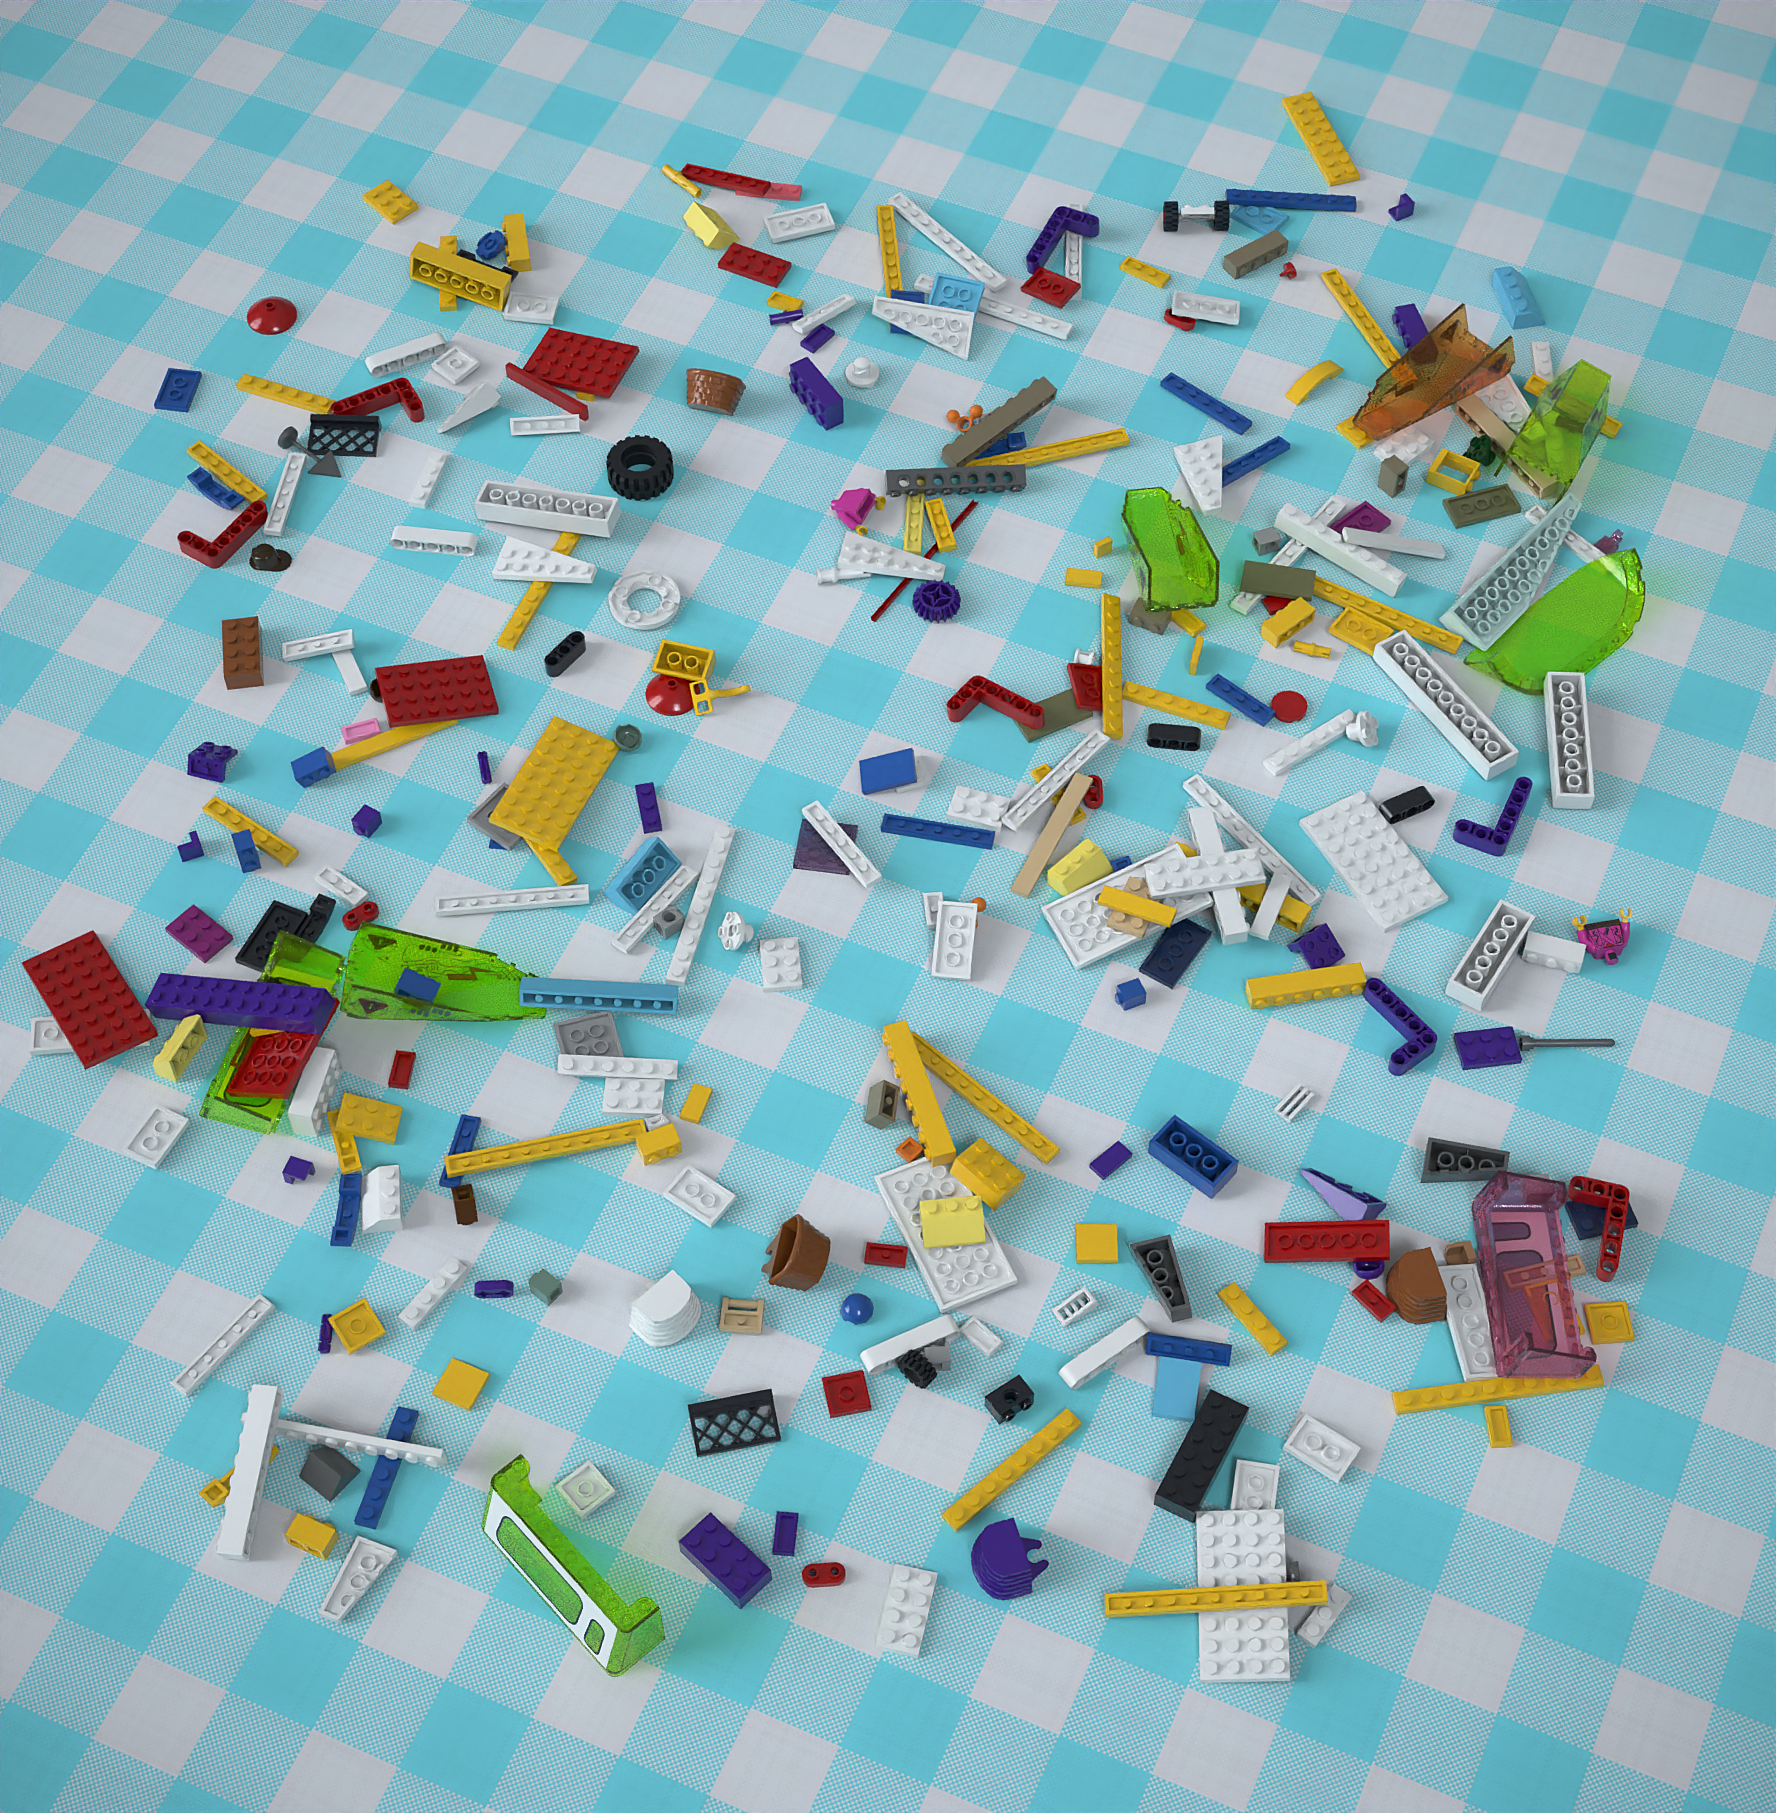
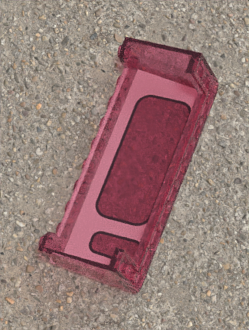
[1472,1170,1597,1379]

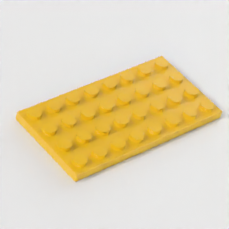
[489,716,620,852]

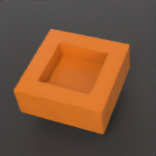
[896,1136,924,1163]

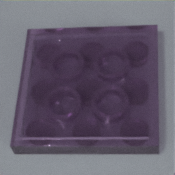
[793,819,858,875]

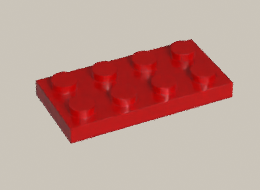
[718,242,792,288]

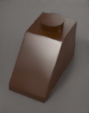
[451,1184,478,1225]

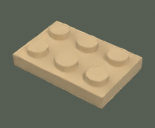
[1107,876,1162,939]

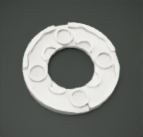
[608,570,680,630]

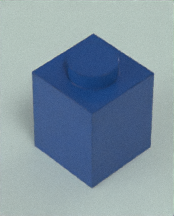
[1115,978,1147,1011]

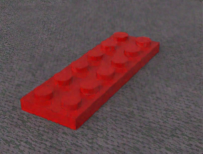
[1264,1220,1390,1263]

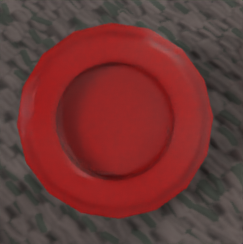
[1280,262,1297,280]

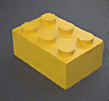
[950,1137,1026,1211]

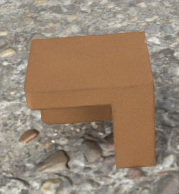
[1444,1240,1477,1266]

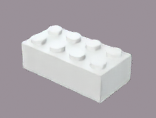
[288,1046,342,1137]

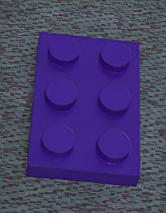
[1454,1026,1522,1070]

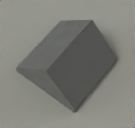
[299,1446,360,1502]

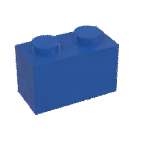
[290,747,337,788]
[231,829,261,873]
[393,968,441,1011]

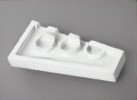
[318,1536,398,1623]

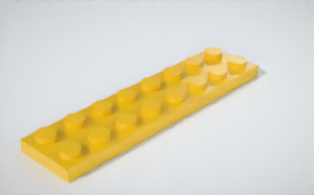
[1281,92,1360,187]

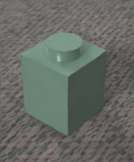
[529,1269,563,1306]

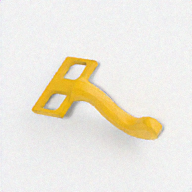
[689,679,751,716]

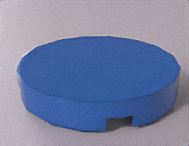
[476,230,506,260]

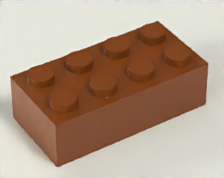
[222,616,264,690]

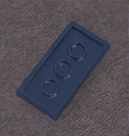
[1139,918,1212,989]

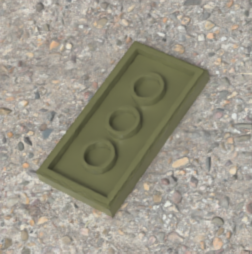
[1442,484,1522,529]
[1240,560,1316,602]
[1013,688,1093,743]

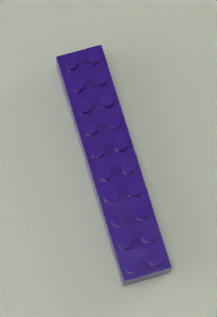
[145,973,335,1035]

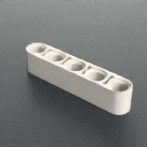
[365,332,448,377]
[390,526,478,556]
[860,1314,961,1375]
[1059,1316,1152,1390]

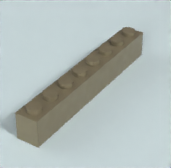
[941,376,1058,467]

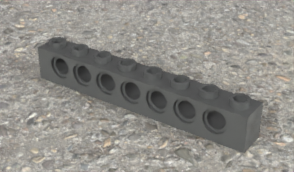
[885,464,1027,497]

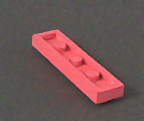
[735,182,802,202]

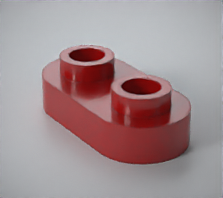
[1164,308,1196,331]
[1084,775,1103,809]
[342,901,379,931]
[802,1562,846,1588]

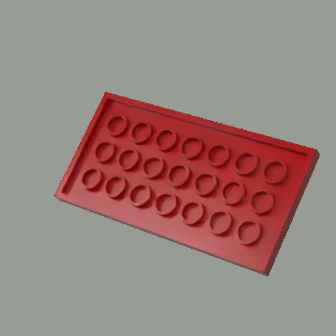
[21,930,158,1070]

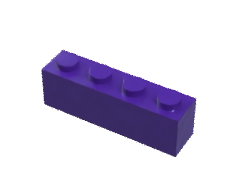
[1392,303,1437,366]

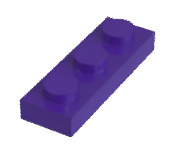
[635,782,662,834]

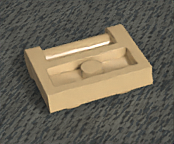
[719,1296,765,1334]

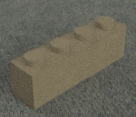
[1223,230,1289,280]

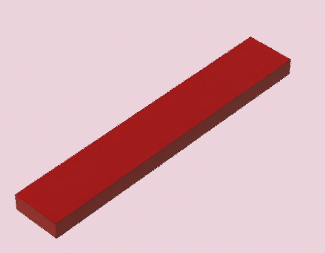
[680,163,771,196]
[505,362,589,421]

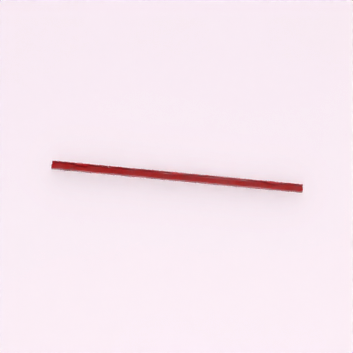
[871,499,978,622]

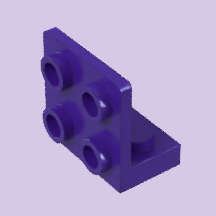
[187,742,238,783]
[1287,923,1345,970]

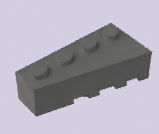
[1420,1137,1510,1183]
[1130,1235,1192,1323]

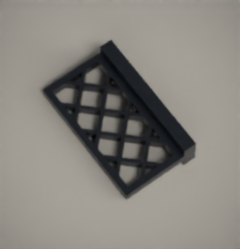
[307,414,382,457]
[688,1389,781,1457]

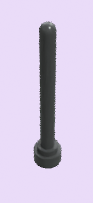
[1519,1035,1615,1051]

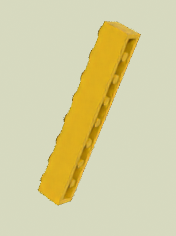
[1175,841,1312,934]
[881,1020,956,1167]

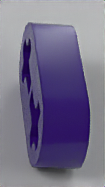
[474,1280,514,1299]

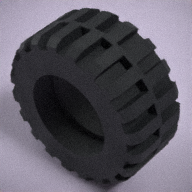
[606,435,674,501]

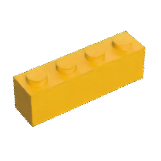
[501,213,532,272]

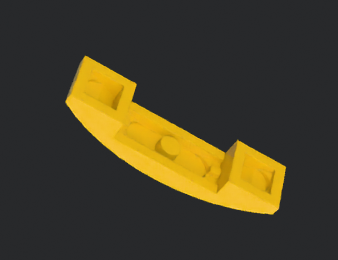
[1285,360,1343,406]
[326,1109,362,1175]
[199,1444,280,1508]

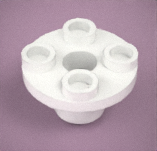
[845,357,879,388]
[1346,710,1379,748]
[718,912,754,951]

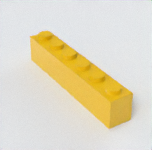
[1245,962,1367,1009]

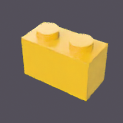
[635,1123,682,1166]
[285,1513,339,1561]

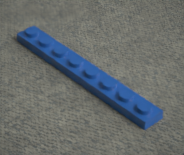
[1225,189,1357,212]

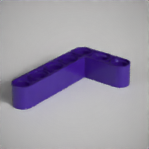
[1026,206,1100,274]
[1453,776,1533,857]
[1363,978,1438,1076]

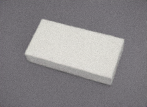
[959,1316,1003,1358]

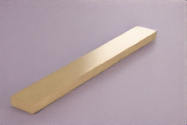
[1011,772,1093,899]

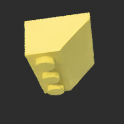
[683,202,740,250]
[1047,838,1114,897]
[153,1014,208,1083]
[919,1195,986,1249]

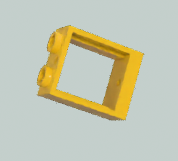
[1426,448,1481,496]

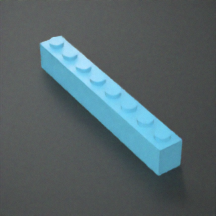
[519,977,678,1014]

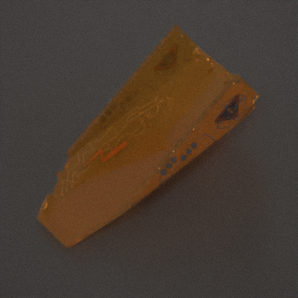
[1352,303,1516,441]

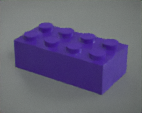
[789,357,844,431]
[679,1512,772,1610]

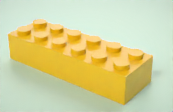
[409,241,512,312]

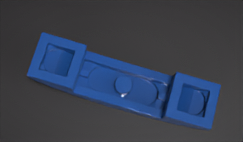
[974,432,1027,460]
[187,467,245,510]
[330,1174,362,1247]

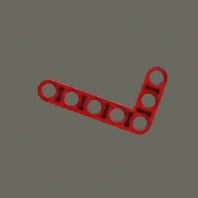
[330,377,425,423]
[177,500,268,569]
[947,675,1045,730]
[1567,1176,1630,1282]

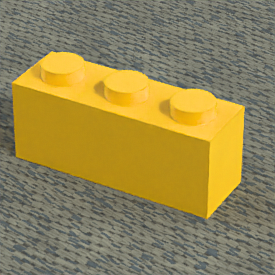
[1260,597,1316,648]

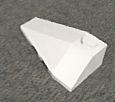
[437,381,501,433]

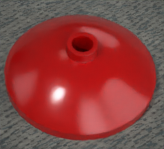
[247,296,297,335]
[645,674,700,716]

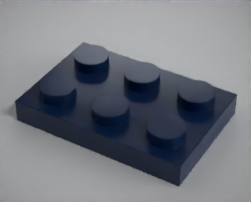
[1564,1194,1638,1241]

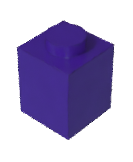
[351,804,382,838]

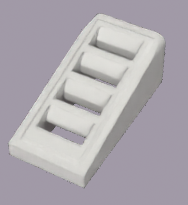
[1051,1286,1099,1327]

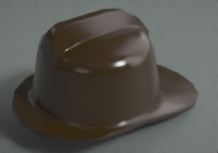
[249,543,292,572]

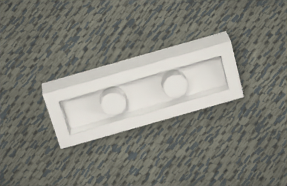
[314,864,369,908]
[1296,1584,1353,1649]

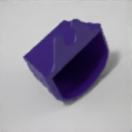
[971,1517,1049,1600]

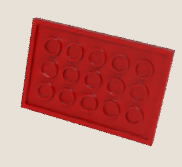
[523,327,640,398]
[375,655,499,728]
[226,997,340,1099]

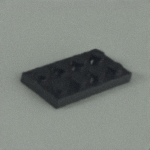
[235,900,308,976]

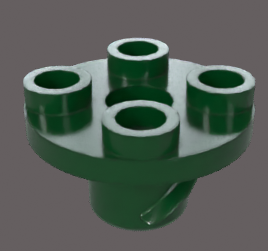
[1462,435,1496,466]

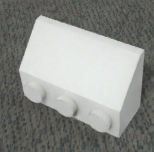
[361,1165,404,1234]

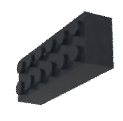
[1154,1389,1249,1523]

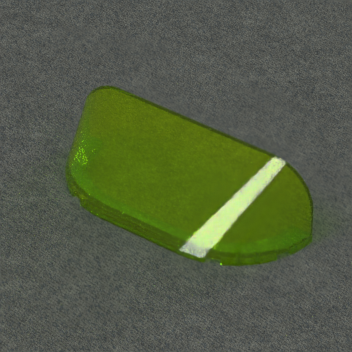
[1463,548,1645,696]

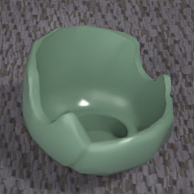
[614,724,642,752]

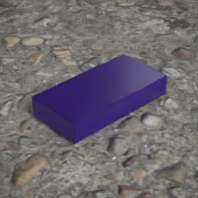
[800,323,835,354]
[1089,1140,1133,1180]
[772,1511,799,1557]

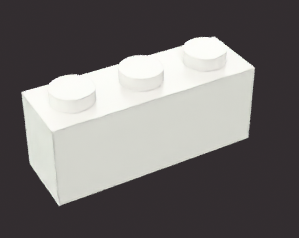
[1521,931,1586,974]

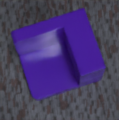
[1388,193,1415,222]
[177,830,204,863]
[282,1156,316,1185]

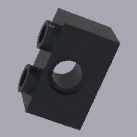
[984,1375,1034,1425]

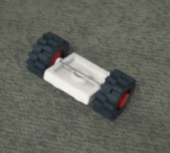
[1163,200,1230,232]

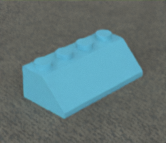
[1492,266,1545,330]
[603,837,682,916]

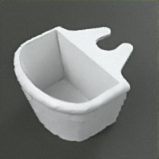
[629,1270,702,1347]

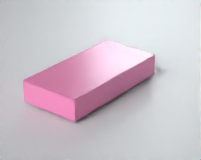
[341,718,381,745]

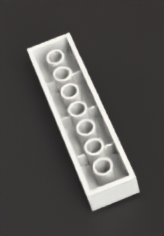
[474,480,621,538]
[1543,672,1595,809]

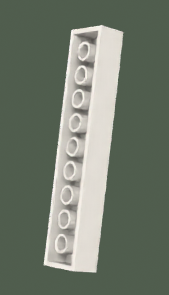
[1373,629,1519,781]

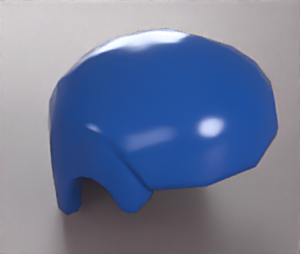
[840,1293,874,1325]

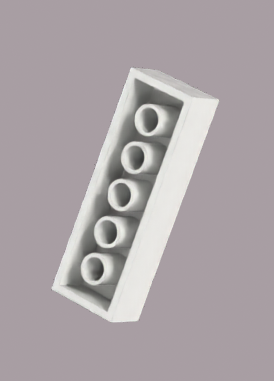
[1445,899,1536,1011]

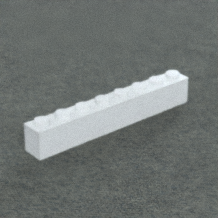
[1274,502,1407,599]
[1187,806,1250,945]
[216,1384,284,1561]

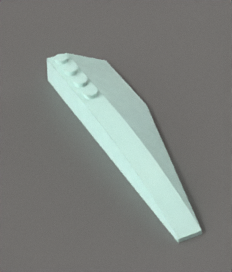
[1439,491,1582,652]

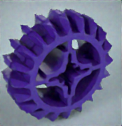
[912,579,961,624]

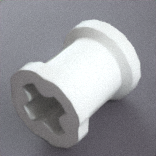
[1074,648,1096,665]

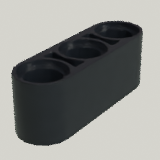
[544,631,586,677]
[1147,723,1202,751]
[1379,786,1435,824]

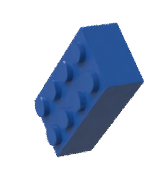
[1148,1115,1239,1199]

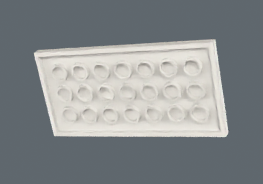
[1299,790,1449,933]
[1041,843,1214,970]
[874,1157,1017,1313]
[1196,1509,1291,1683]

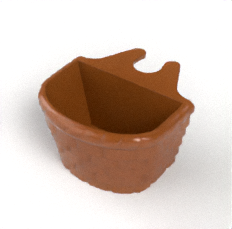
[686,368,746,416]
[761,1214,831,1292]
[1385,1247,1447,1325]

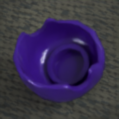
[1353,1261,1385,1280]

